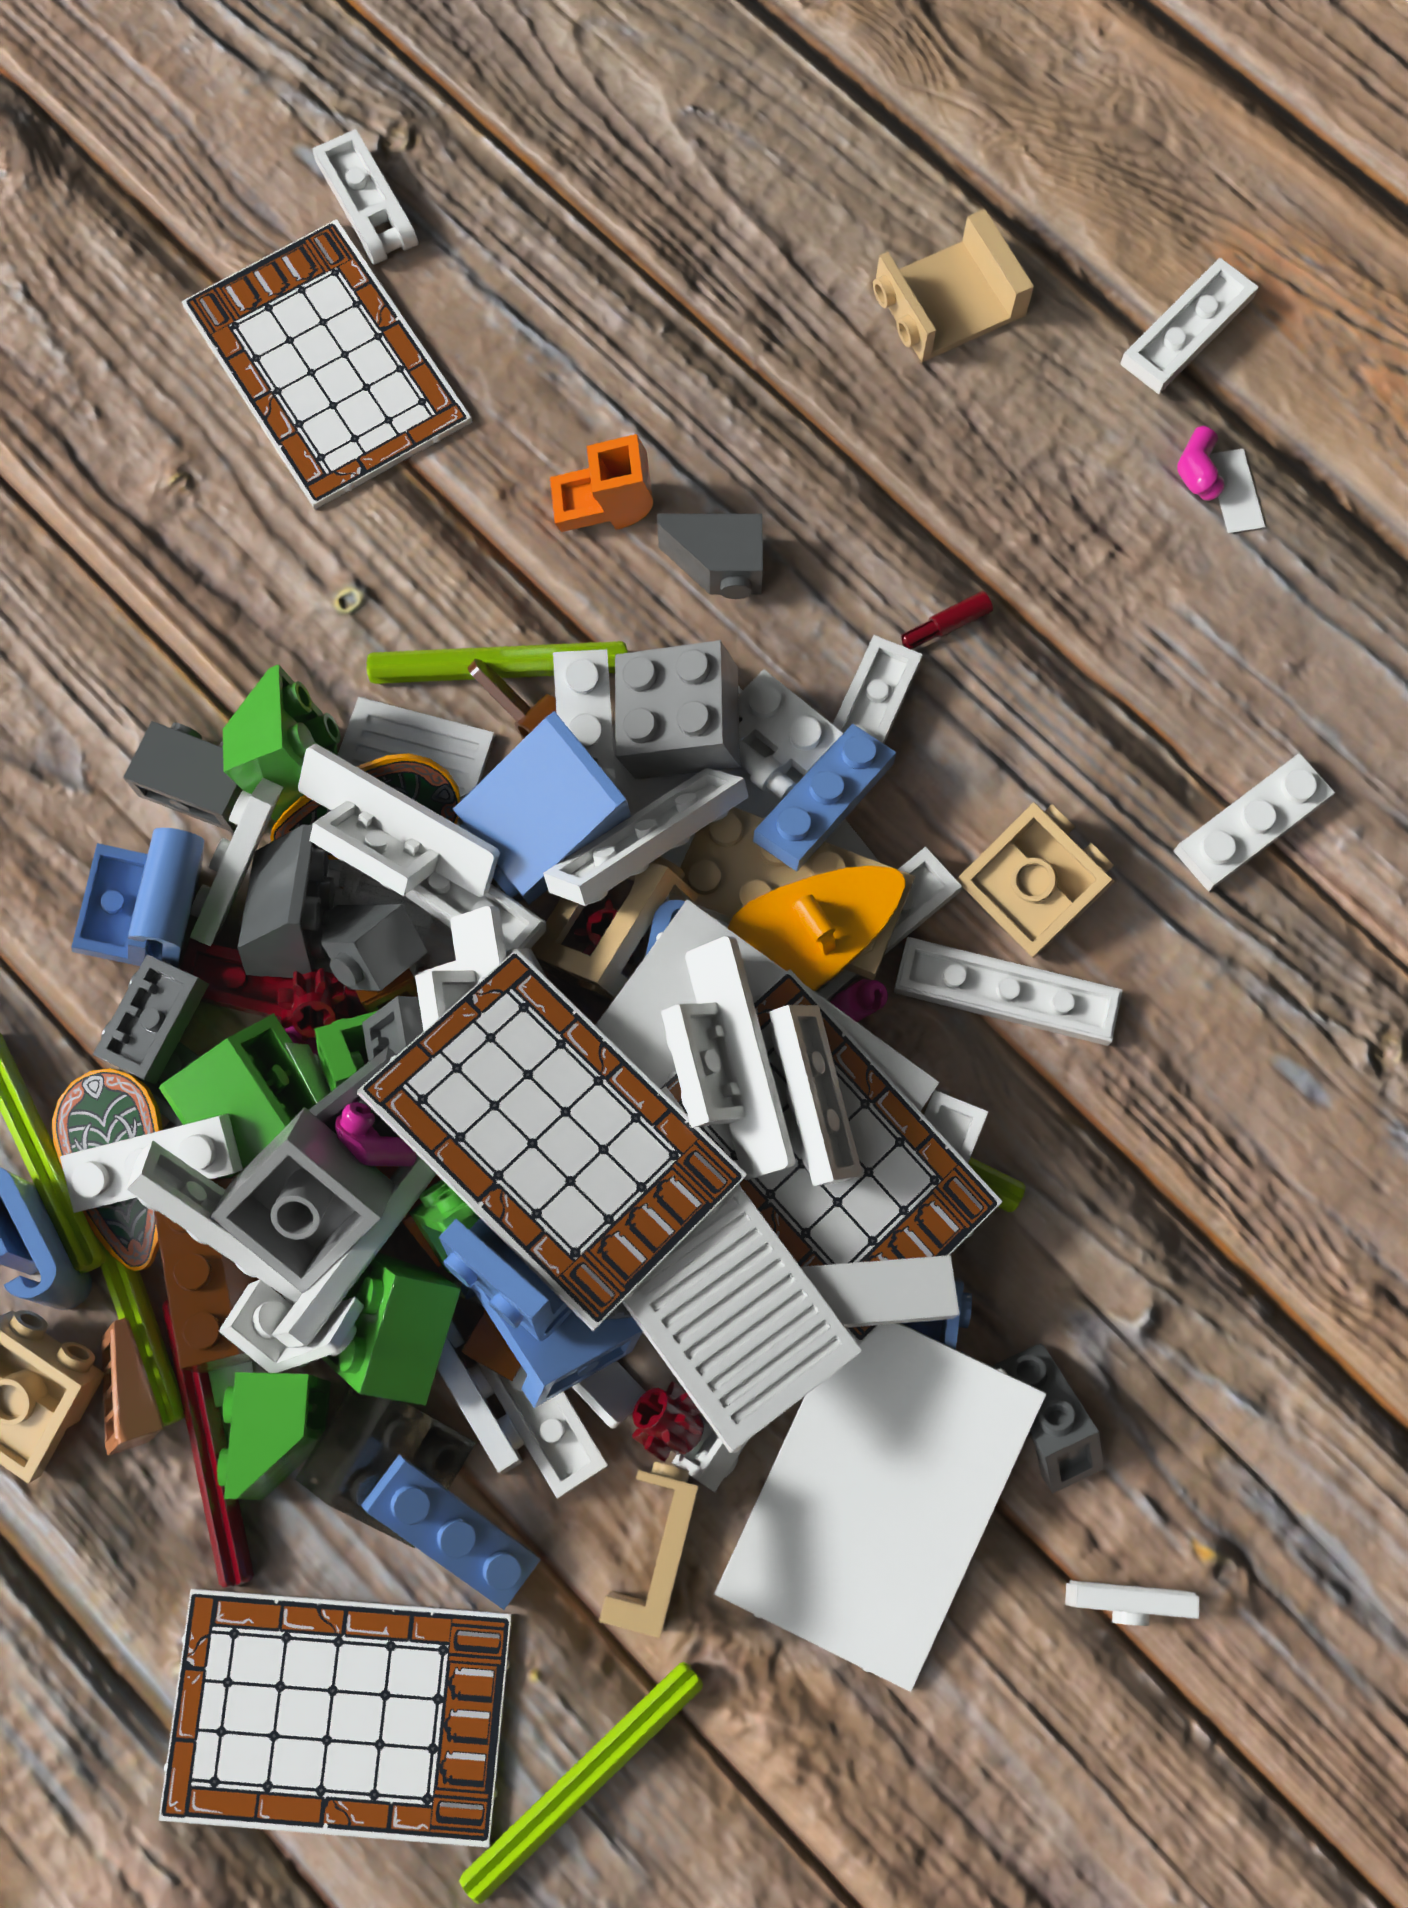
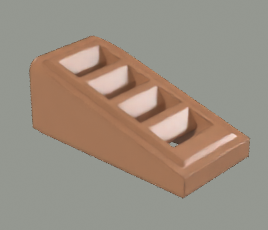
[101,1318,164,1456]

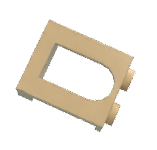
[531,857,699,1002]
[599,1462,698,1638]

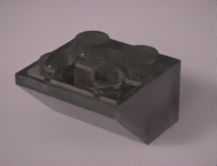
[295,1387,476,1548]

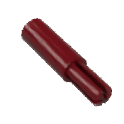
[901,591,993,650]

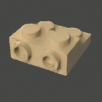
[956,802,1115,958]
[0,1310,105,1484]

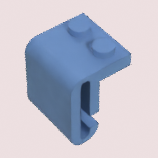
[71,828,205,968]
[0,1167,92,1310]
[439,1218,572,1342]

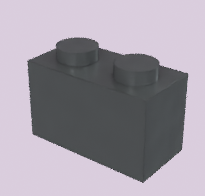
[123,721,243,833]

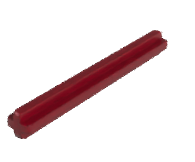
[163,1300,254,1588]

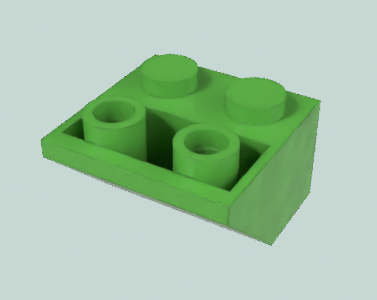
[223,664,341,822]
[159,1013,317,1178]
[321,1252,461,1405]
[217,1372,331,1500]

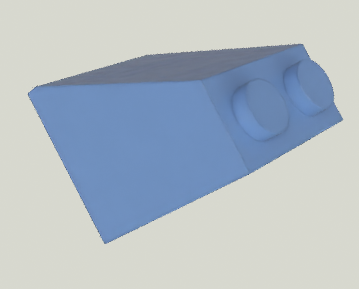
[453,711,631,904]

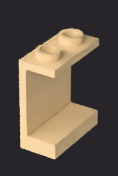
[873,209,1034,362]

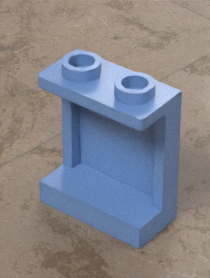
[461,1283,643,1408]

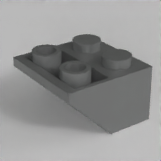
[238,825,335,978]

